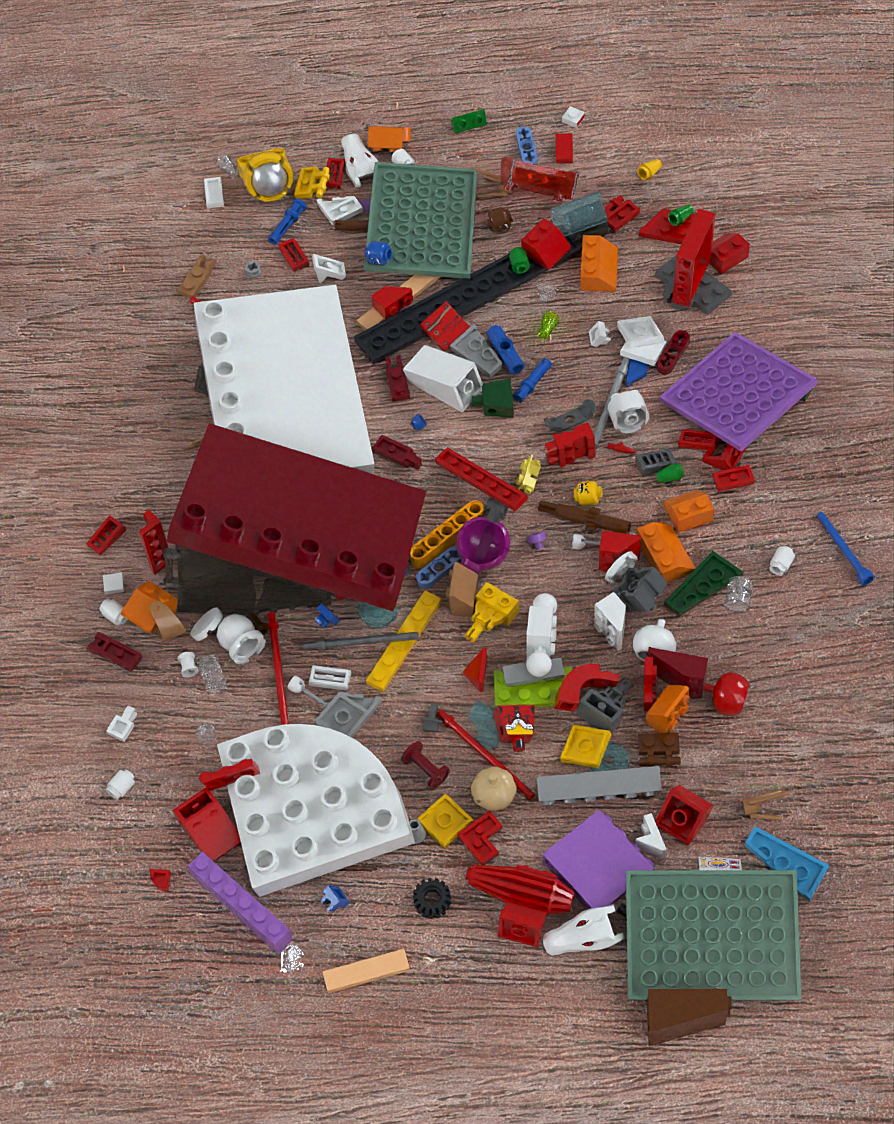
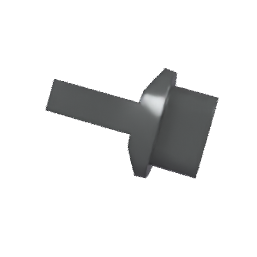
[422,703,443,732]

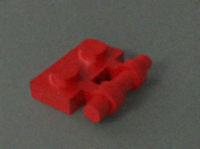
[595,195,640,232]

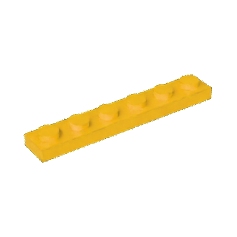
[366,591,442,692]

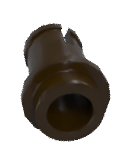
[246,612,268,635]

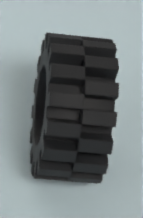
[413,878,451,919]

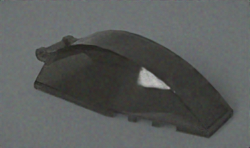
[163,545,332,616]

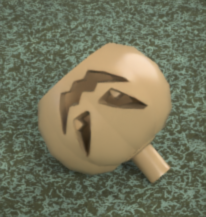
[471,766,516,811]

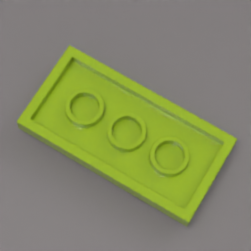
[494,667,573,710]

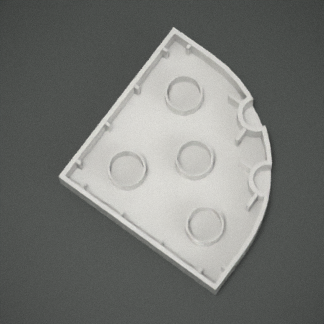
[217,724,415,897]

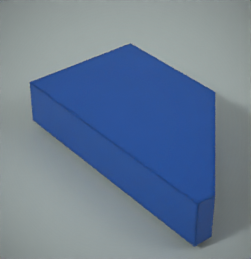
[626,359,648,386]

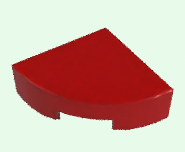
[150,869,171,892]

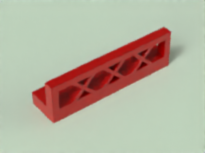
[139,510,173,575]

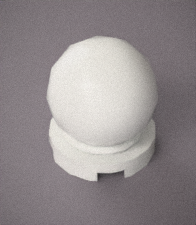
[217,614,266,664]

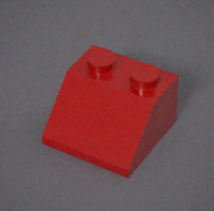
[521,218,571,270]
[709,233,750,275]
[599,530,641,572]
[655,784,714,845]

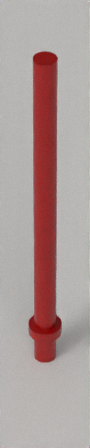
[267,612,289,725]
[437,709,535,800]

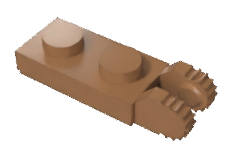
[177,255,216,298]

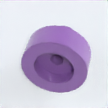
[526,531,547,550]

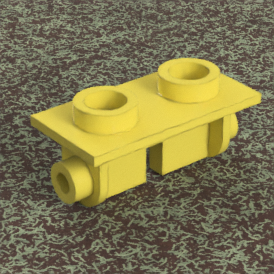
[515,454,541,494]

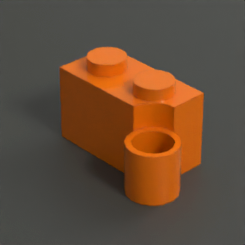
[368,126,411,152]

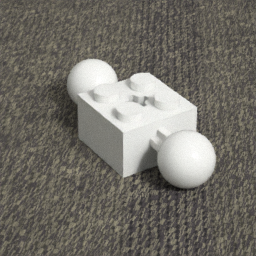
[526,593,557,677]

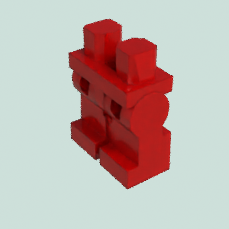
[545,423,596,468]

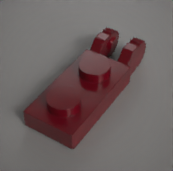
[385,355,410,402]

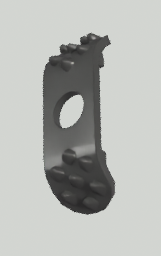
[544,399,596,432]

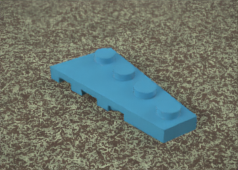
[745,826,829,902]

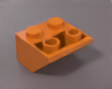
[645,685,690,733]

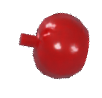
[703,672,749,716]

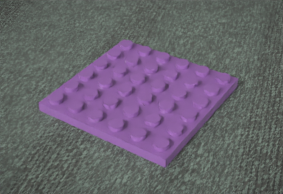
[659,332,817,451]

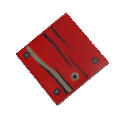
[420,301,470,351]

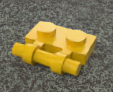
[294,166,330,199]

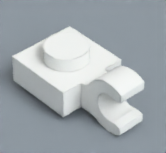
[106,706,137,742]

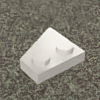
[316,196,363,226]

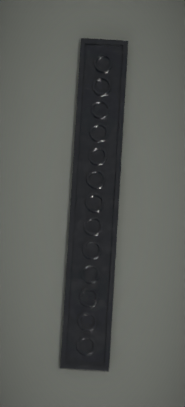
[354,225,582,364]

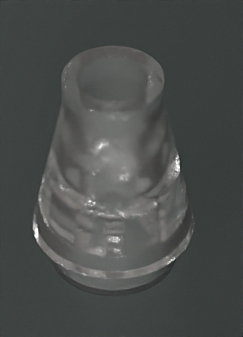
[216,154,239,179]

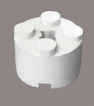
[608,390,649,433]

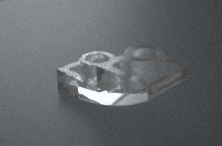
[196,653,228,695]

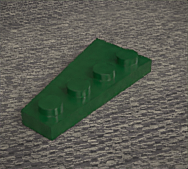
[664,551,743,616]

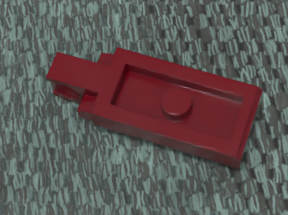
[372,435,422,470]

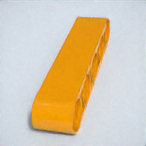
[410,500,484,569]

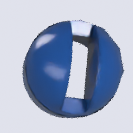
[411,414,427,430]

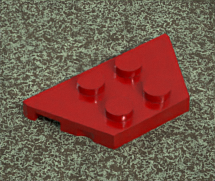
[639,209,695,244]

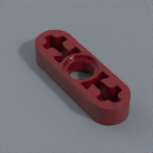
[657,330,690,375]

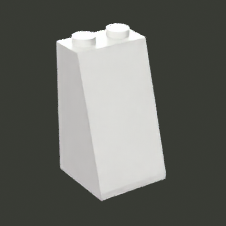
[403,345,483,412]

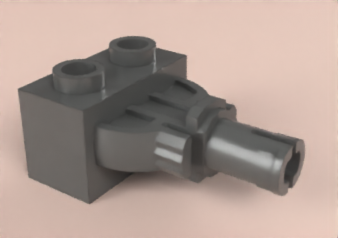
[577,677,634,733]

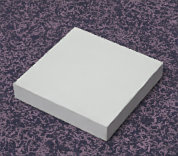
[617,316,664,347]
[620,340,667,366]

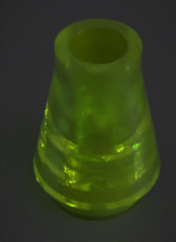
[538,311,559,339]

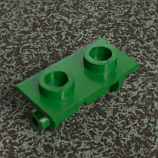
[451,109,487,133]

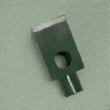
[472,378,514,418]

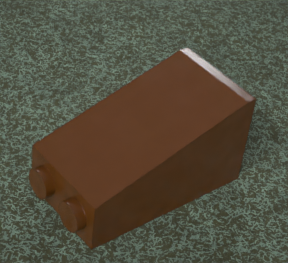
[647,989,732,1046]

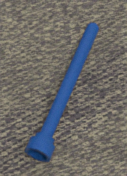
[817,512,875,586]

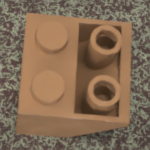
[446,562,479,617]

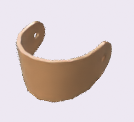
[150,601,186,643]

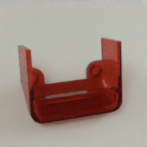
[501,157,580,202]

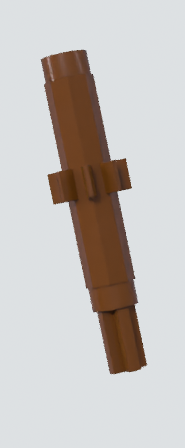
[538,500,631,534]

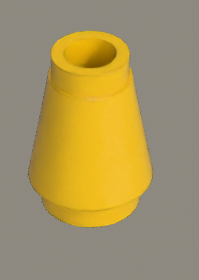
[637,159,662,180]

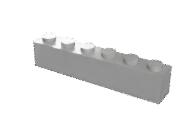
[536,766,662,805]

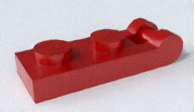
[199,759,260,790]

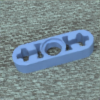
[516,127,538,169]
[416,547,461,589]

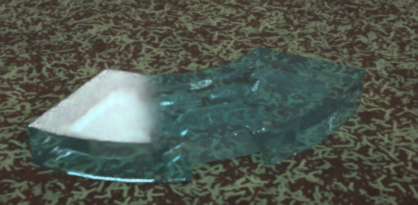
[468,700,499,751]

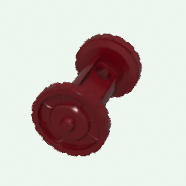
[401,741,450,789]

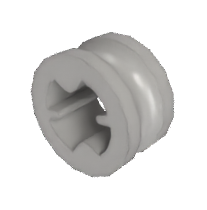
[245,260,261,278]

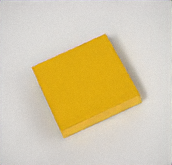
[560,725,612,769]
[417,793,474,849]

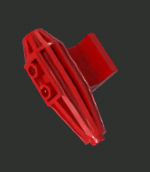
[465,864,575,948]

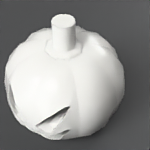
[633,619,677,662]

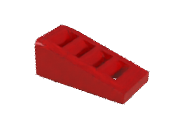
[86,515,127,556]

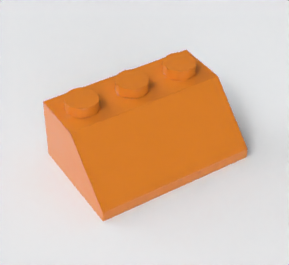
[581,235,618,291]
[637,522,696,582]

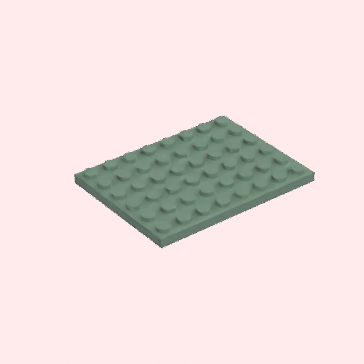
[364,162,477,279]
[626,870,802,1001]

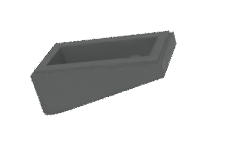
[635,448,677,477]

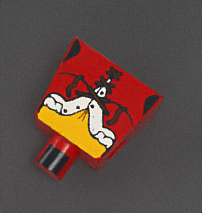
[493,705,535,752]

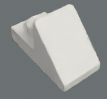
[312,254,346,284]
[635,813,666,859]

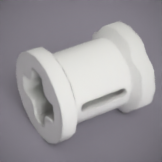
[177,652,199,677]

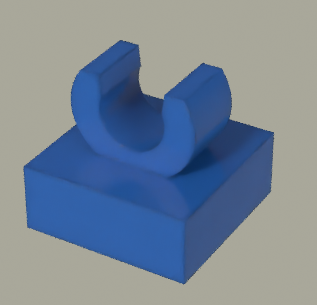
[315,603,341,628]
[321,885,350,911]

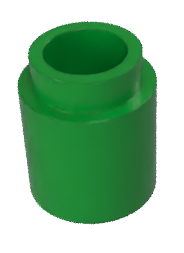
[509,247,530,274]

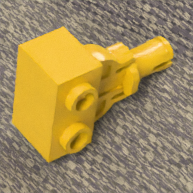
[464,582,519,643]

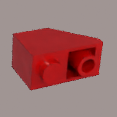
[371,286,413,319]

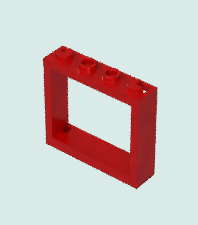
[672,208,716,307]

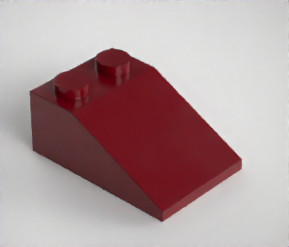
[648,647,708,698]

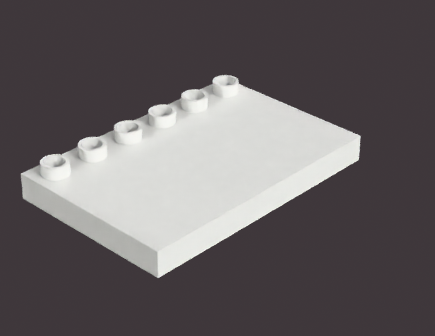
[194,285,375,474]

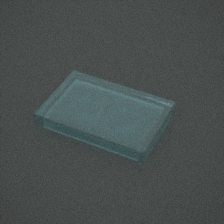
[550,191,608,236]

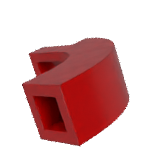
[554,664,619,712]

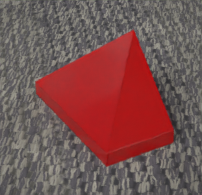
[462,648,488,692]

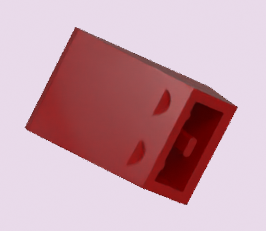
[173,787,241,862]

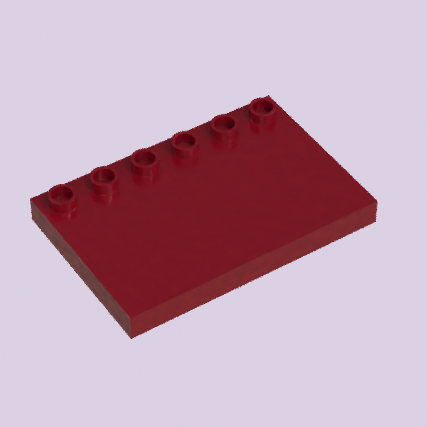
[166,423,427,611]

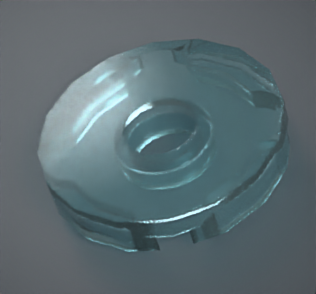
[590,741,629,772]

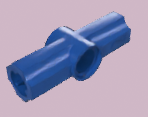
[486,325,524,375]

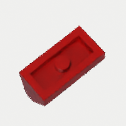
[702,438,747,470]

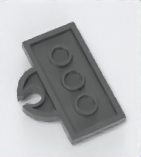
[655,255,732,315]

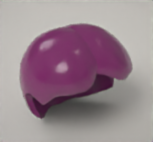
[456,517,510,574]

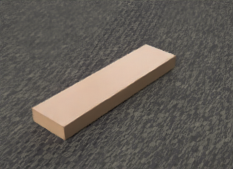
[322,949,410,993]

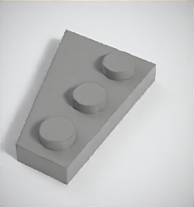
[450,324,502,378]

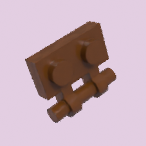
[638,733,681,767]

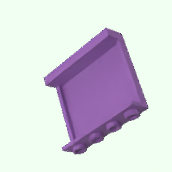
[543,810,654,910]

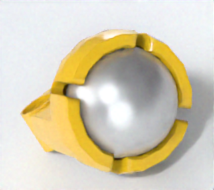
[237,148,293,202]

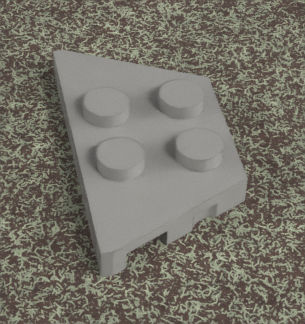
[315,692,382,738]

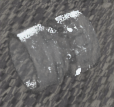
[724,576,754,613]

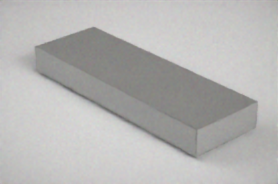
[503,658,565,687]

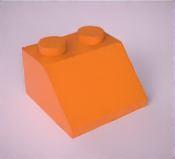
[663,490,714,533]
[121,580,178,633]

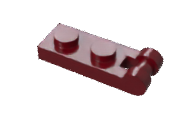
[87,632,142,672]

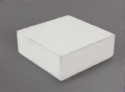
[103,572,124,595]

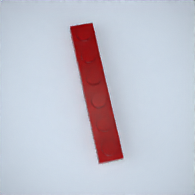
[435,447,528,512]

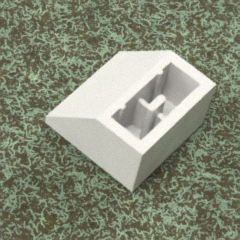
[594,592,626,651]

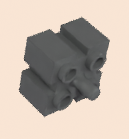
[612,567,668,612]

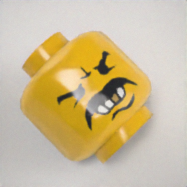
[574,481,603,506]

